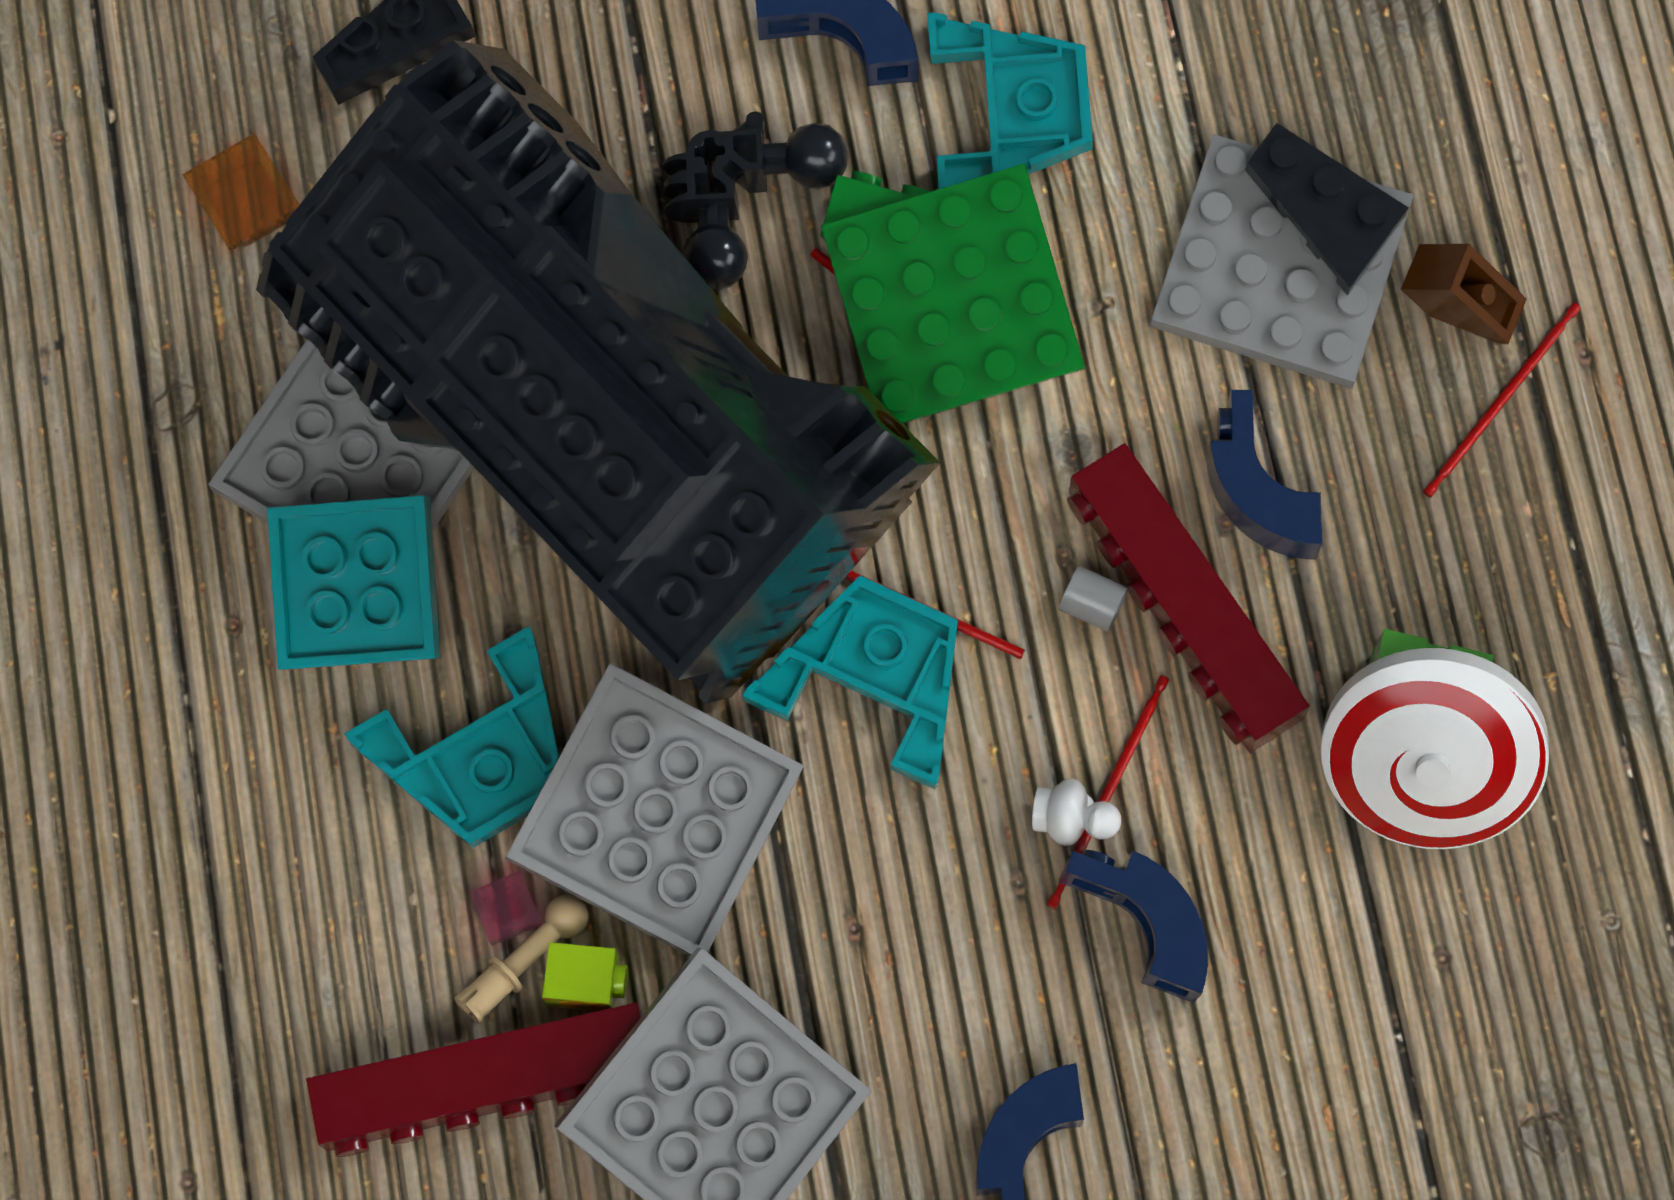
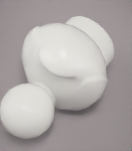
[1032,778,1121,846]

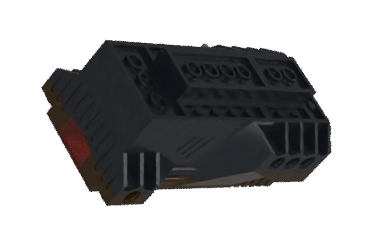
[256,40,941,704]

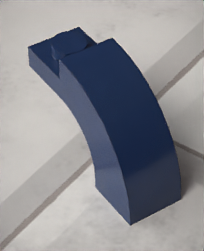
[755,0,918,86]
[1206,390,1322,560]
[1059,850,1208,1003]
[976,1063,1084,1200]

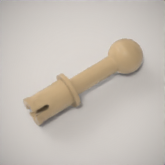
[454,894,589,1024]

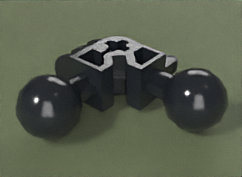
[663,111,849,291]

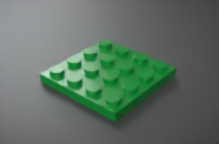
[821,163,1086,424]

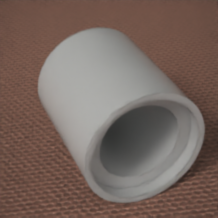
[1059,566,1128,632]

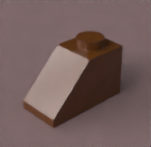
[1401,244,1527,344]

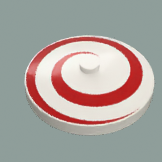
[1321,648,1549,849]

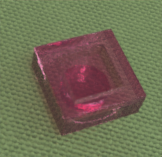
[469,870,543,946]

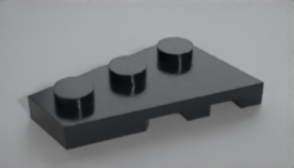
[312,0,476,105]
[1245,123,1409,296]

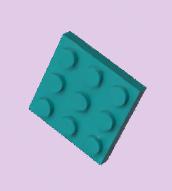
[267,495,441,670]

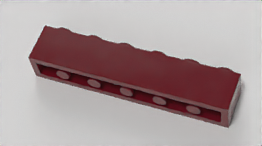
[1067,443,1310,754]
[306,1002,643,1157]

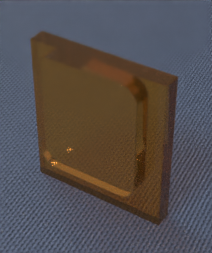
[182,133,300,251]

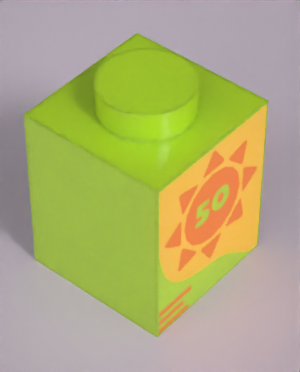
[542,942,628,1011]

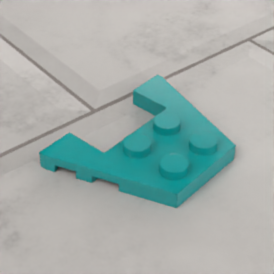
[927,12,1093,189]
[743,575,958,790]
[344,626,560,849]

